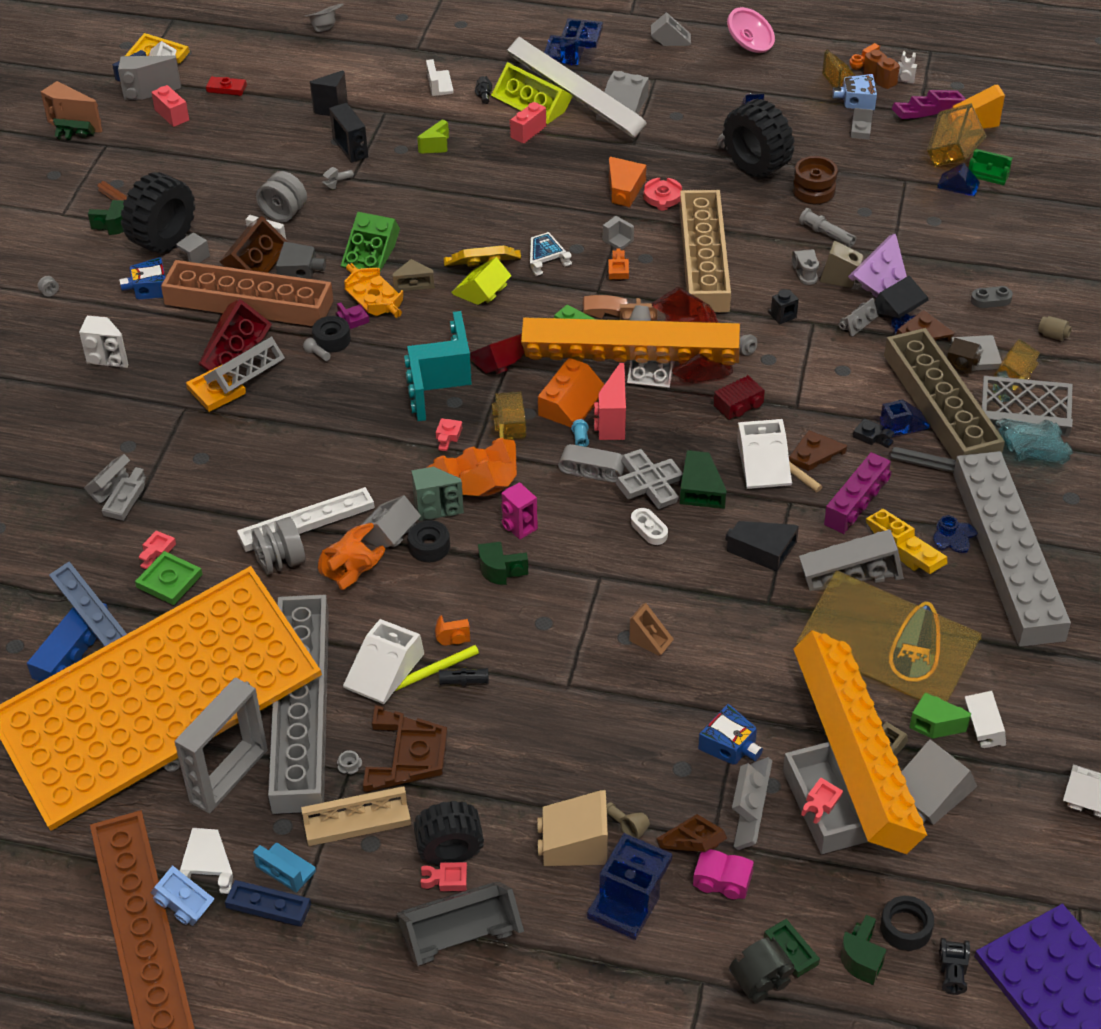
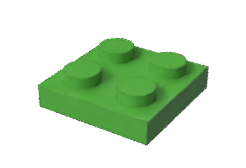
[135,551,203,605]

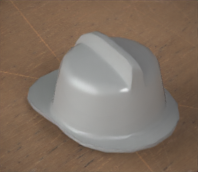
[305,3,344,32]

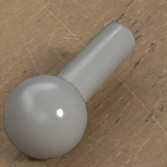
[303,338,331,361]

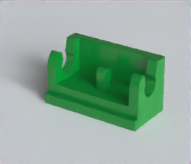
[967,149,1013,186]

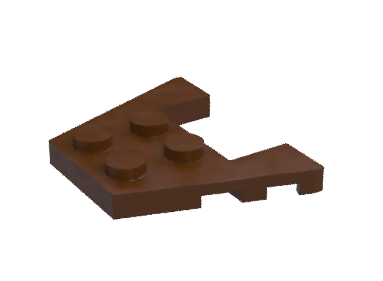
[363,705,448,792]

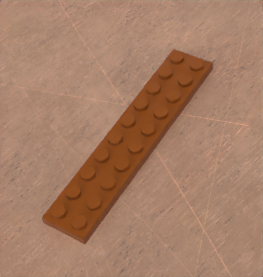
[90,810,195,1029]

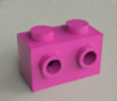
[501,482,538,540]

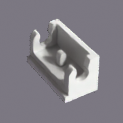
[965,691,1006,748]

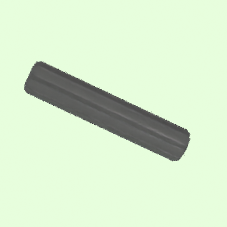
[891,447,956,473]

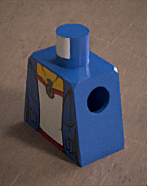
[119,257,165,299]
[698,704,763,765]

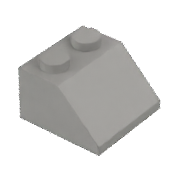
[361,495,421,548]

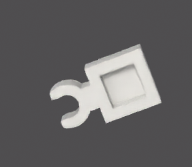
[898,51,917,84]

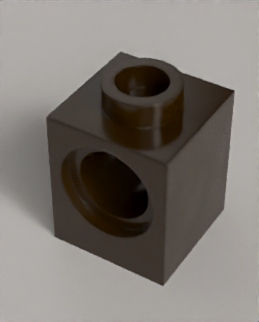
[947,338,981,374]

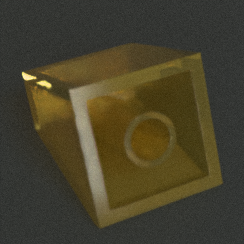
[927,103,987,167]

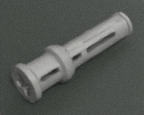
[799,208,857,248]

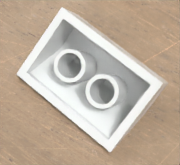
[1063,765,1101,817]

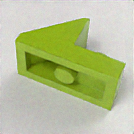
[417,119,449,154]

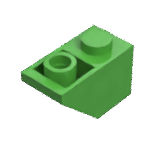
[909,692,971,739]

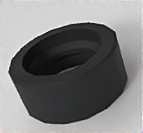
[880,895,934,951]

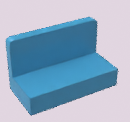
[253,843,316,893]

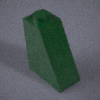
[680,450,727,509]

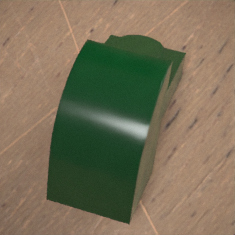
[88,200,124,235]
[478,542,529,585]
[841,915,887,986]

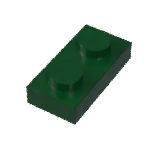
[764,919,820,978]

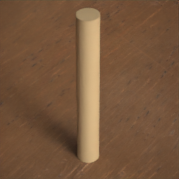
[789,461,822,493]

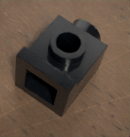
[768,289,799,325]

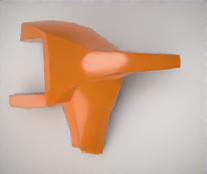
[318,523,385,590]

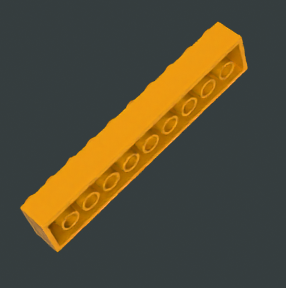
[521,318,740,365]
[793,630,927,854]

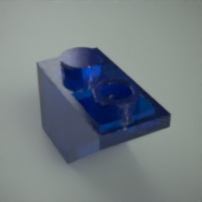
[880,399,929,437]

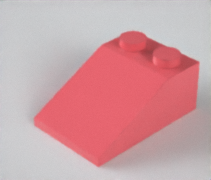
[594,363,626,440]

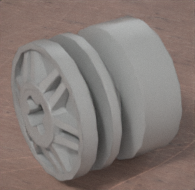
[251,517,306,575]

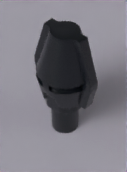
[475,76,493,104]

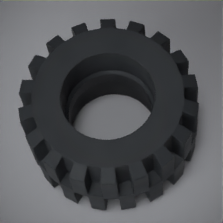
[413,801,484,866]

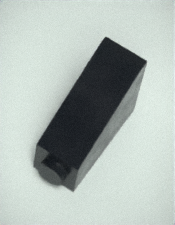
[725,521,799,572]

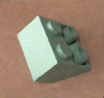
[411,467,464,521]

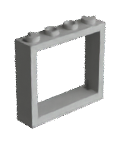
[174,677,268,814]

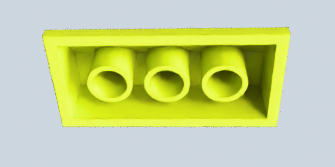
[491,62,573,124]

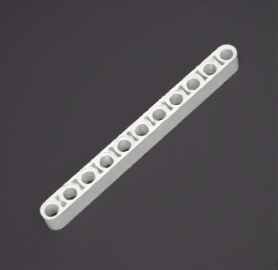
[507,37,647,138]

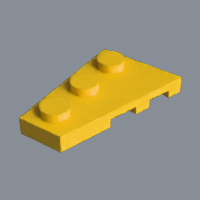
[125,33,190,63]

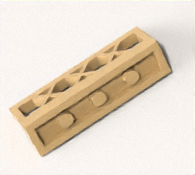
[301,786,411,846]

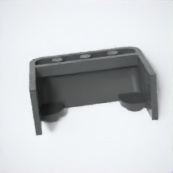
[397,882,524,966]

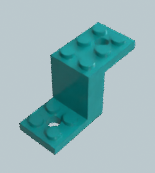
[404,311,472,421]

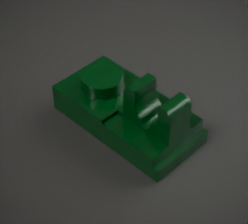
[53,119,95,141]

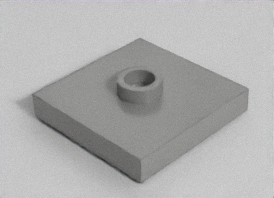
[950,335,1002,371]

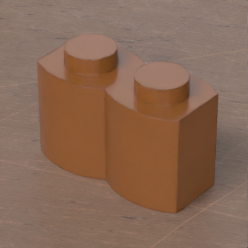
[863,50,900,89]

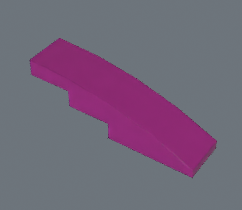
[892,90,966,119]

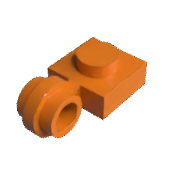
[850,43,880,70]
[608,248,629,279]

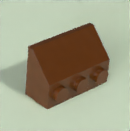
[219,216,288,273]

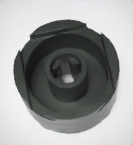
[729,937,795,1004]

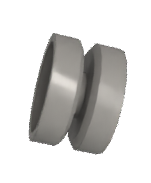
[256,171,307,222]

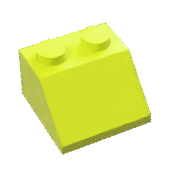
[452,257,511,305]

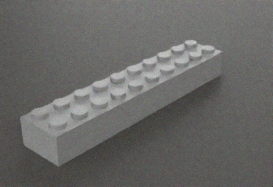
[953,451,1071,647]
[268,595,329,814]

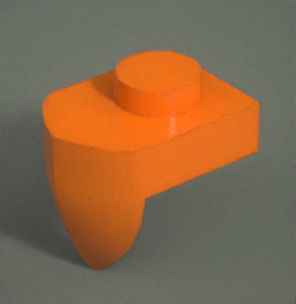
[435,615,471,646]

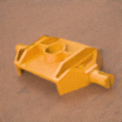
[344,263,403,318]

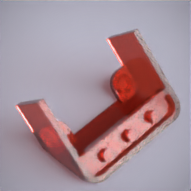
[651,286,733,384]

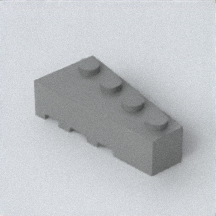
[799,529,904,591]

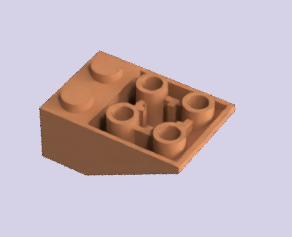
[41,81,102,133]

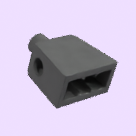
[276,242,326,279]

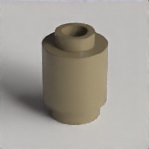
[1038,316,1072,341]

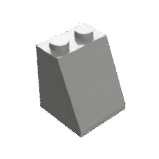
[901,739,977,825]

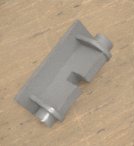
[839,298,878,336]

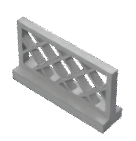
[981,376,1073,437]

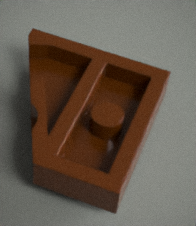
[896,310,955,342]
[789,430,847,471]
[656,814,727,852]

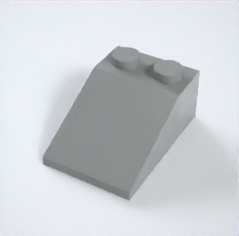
[118,55,181,100]
[596,71,649,123]

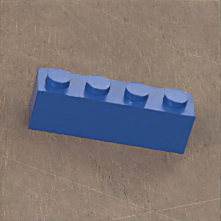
[27,603,108,682]

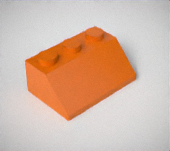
[538,358,605,427]

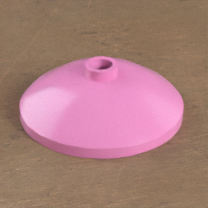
[727,7,775,53]

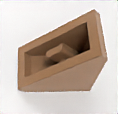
[629,603,674,656]

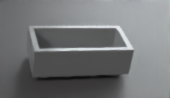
[783,742,868,854]

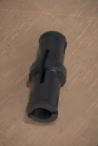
[439,667,489,687]

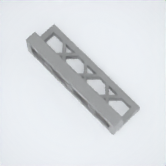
[203,336,285,394]

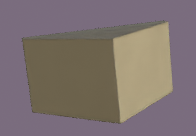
[393,259,435,292]

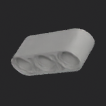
[558,445,625,482]

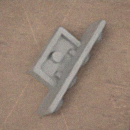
[732,757,772,850]

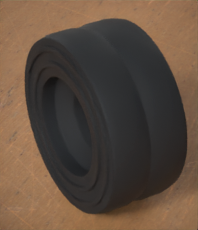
[312,316,351,353]
[408,520,450,563]

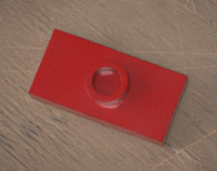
[206,76,247,96]

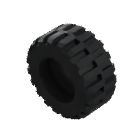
[723,99,795,177]
[121,172,195,253]

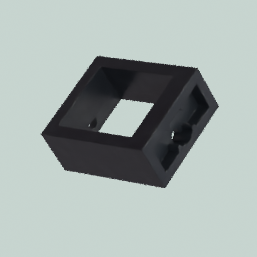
[329,103,368,163]

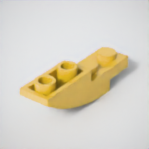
[866,509,947,574]

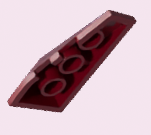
[199,298,272,371]
[470,334,525,374]

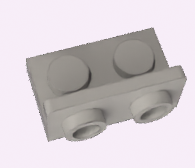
[84,454,130,504]

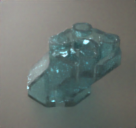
[996,418,1073,464]

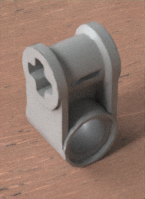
[792,249,819,285]

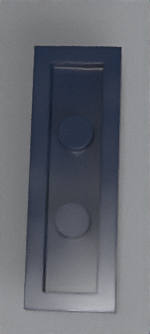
[225,880,311,927]

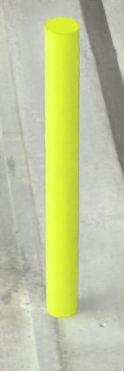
[394,645,479,692]

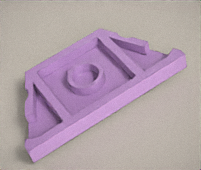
[848,234,907,298]

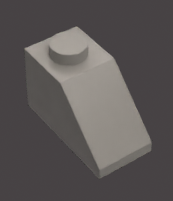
[651,12,691,46]

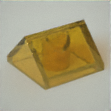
[822,49,856,87]

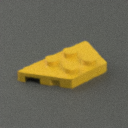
[444,245,521,267]

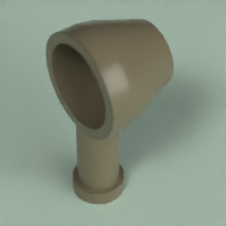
[606,802,650,841]

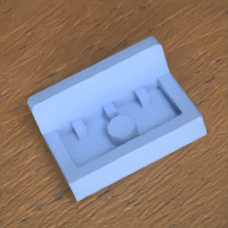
[151,865,214,926]

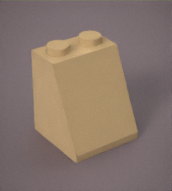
[538,790,608,866]

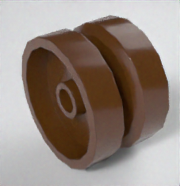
[793,156,838,204]

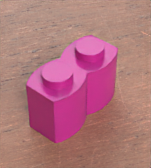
[693,849,754,899]

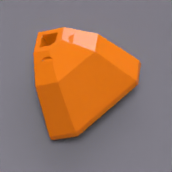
[426,438,517,496]

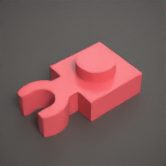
[801,777,843,824]
[421,862,467,891]

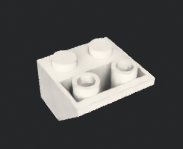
[79,315,129,368]

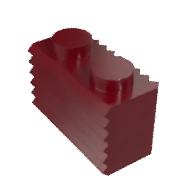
[714,375,765,420]

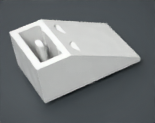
[627,360,675,388]
[737,419,792,489]
[343,619,424,704]

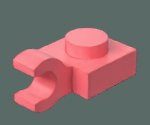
[436,418,463,451]
[139,531,176,569]

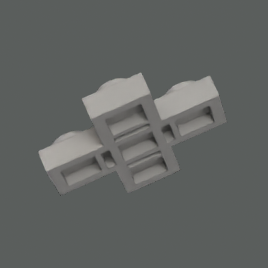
[616,449,683,509]

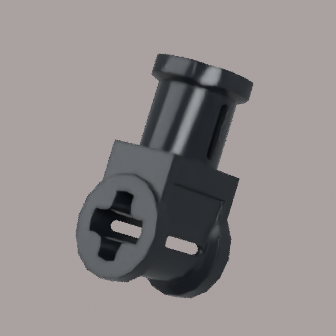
[939,938,970,995]

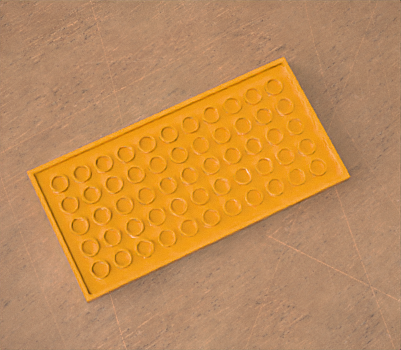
[0,566,322,831]

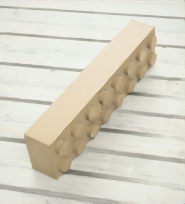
[680,190,731,313]

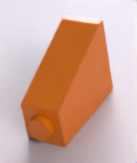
[609,157,646,207]

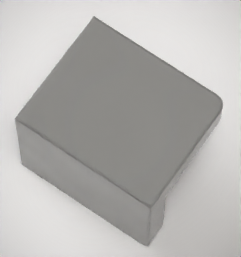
[603,216,634,250]
[177,232,210,263]

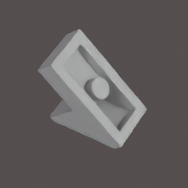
[851,108,873,140]

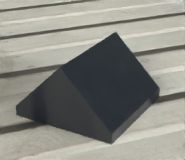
[310,70,348,116]
[874,275,929,318]

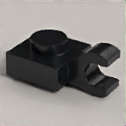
[853,418,894,448]

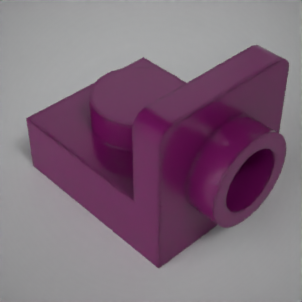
[335,302,369,329]

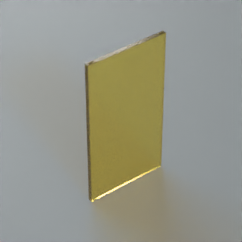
[797,570,982,702]

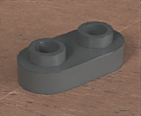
[971,286,1013,308]

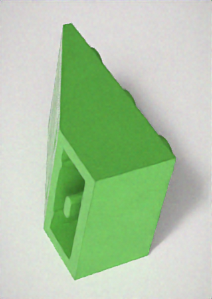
[341,212,400,271]

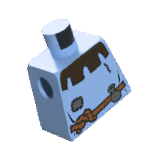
[833,74,877,110]

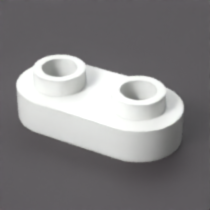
[631,508,668,545]

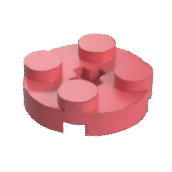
[643,178,682,211]

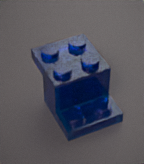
[544,18,603,65]
[587,833,672,940]

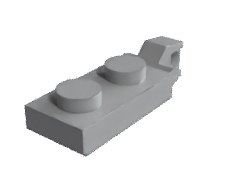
[102,467,146,521]

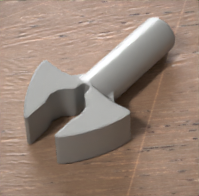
[322,167,354,189]

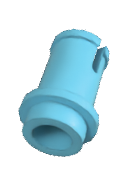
[571,419,589,447]

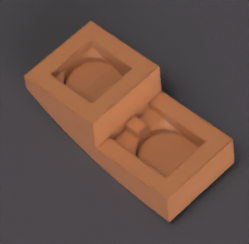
[583,295,627,318]

